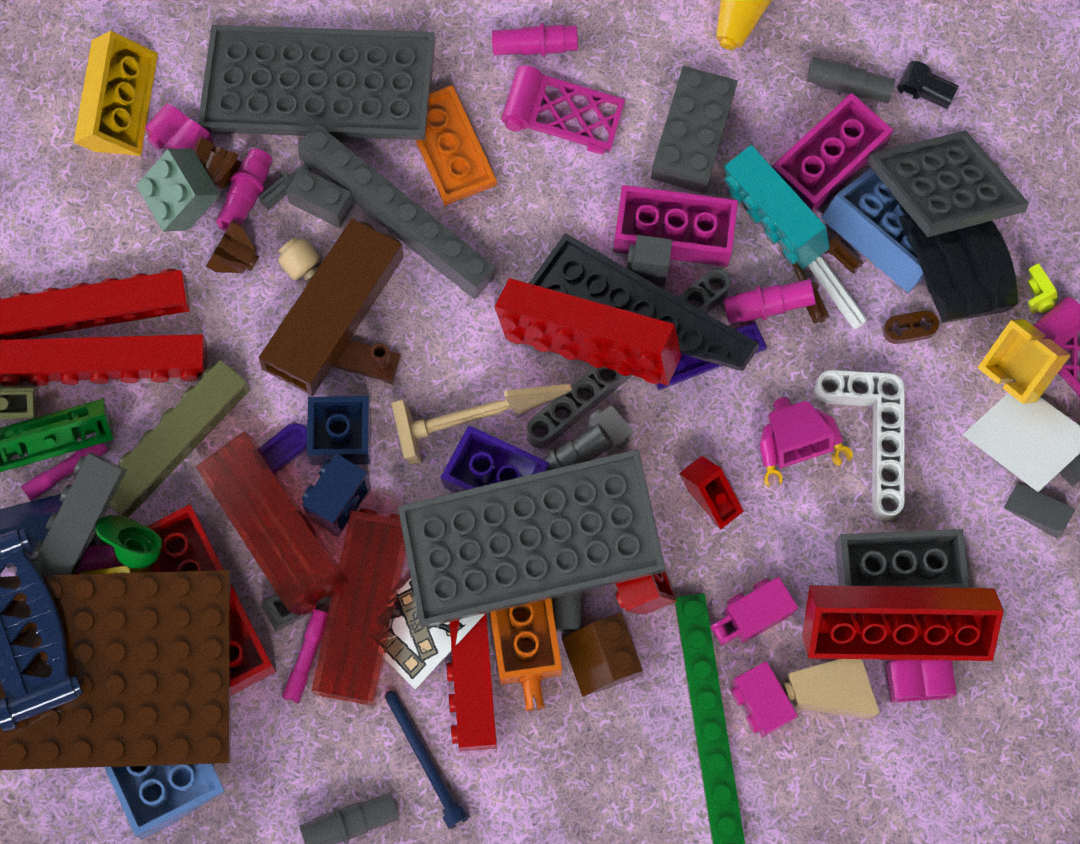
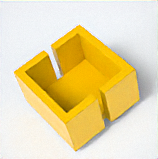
[977,319,1071,404]

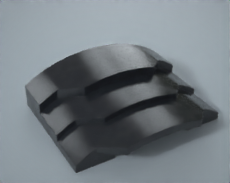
[898,214,1018,323]

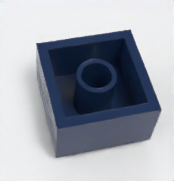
[307,396,371,465]
[302,454,371,537]

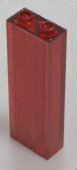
[195,431,348,616]
[311,508,407,706]

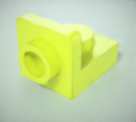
[1027,263,1058,314]

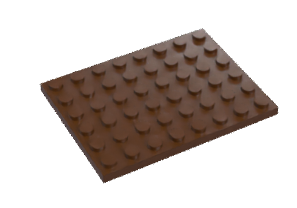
[0,570,231,771]

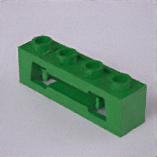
[0,398,114,472]

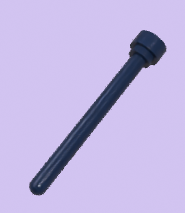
[385,690,471,829]

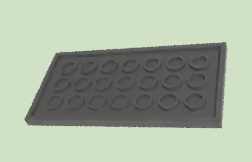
[198,25,436,140]
[398,449,666,628]

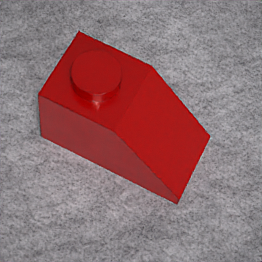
[679,456,744,529]

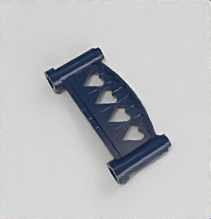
[0,529,84,732]

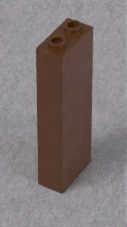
[259,219,403,396]

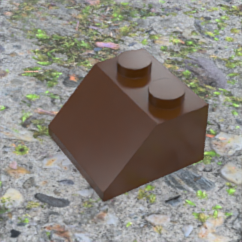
[561,613,643,697]

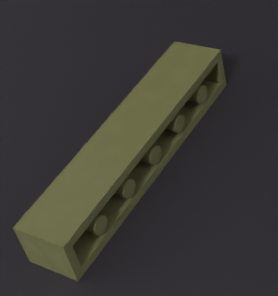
[109,360,250,518]

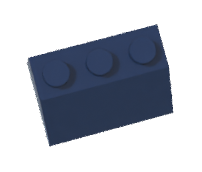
[0,493,98,568]

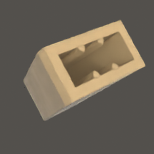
[782,659,880,719]

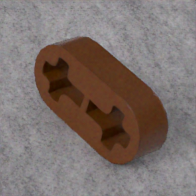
[883,311,939,344]

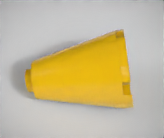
[716,0,772,51]

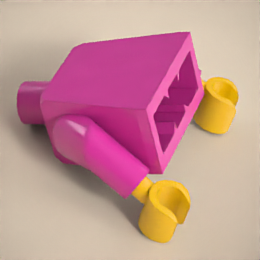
[759,397,853,488]

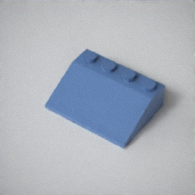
[821,168,925,293]
[104,764,225,840]

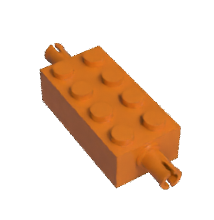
[489,598,562,711]

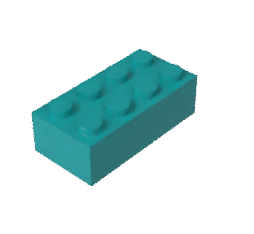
[724,145,830,270]

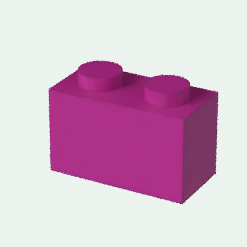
[730,661,798,738]

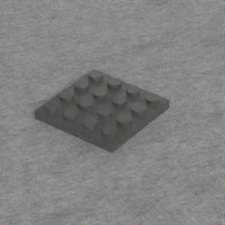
[867,130,1029,237]

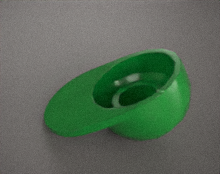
[95,515,162,569]

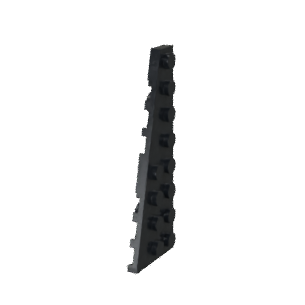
[529,233,759,372]

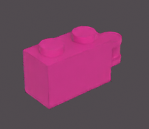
[710,577,798,646]

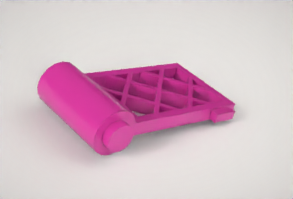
[501,65,625,155]
[1033,297,1080,397]

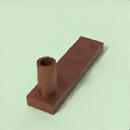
[332,340,401,383]

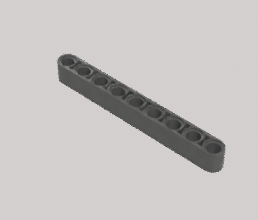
[527,268,731,449]

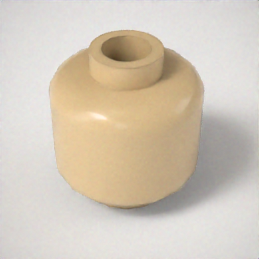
[278,237,322,281]

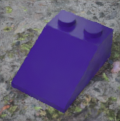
[440,425,550,493]

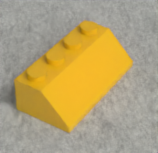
[73,30,158,156]

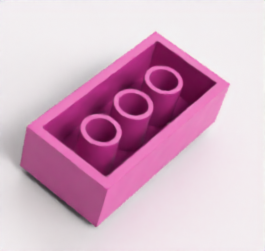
[772,93,893,213]
[613,185,738,267]

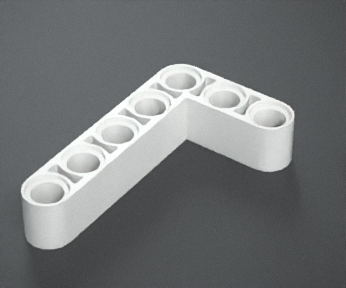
[814,370,904,522]

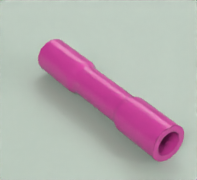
[21,443,108,501]
[282,609,331,704]

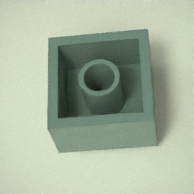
[136,148,220,232]

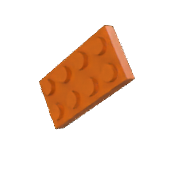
[414,85,497,206]

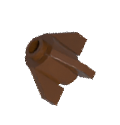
[194,137,242,189]
[206,220,259,274]

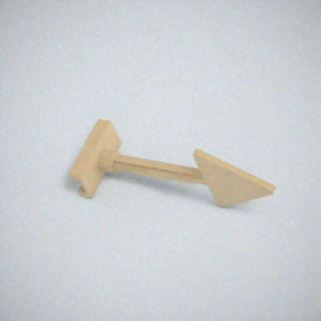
[391,384,572,465]

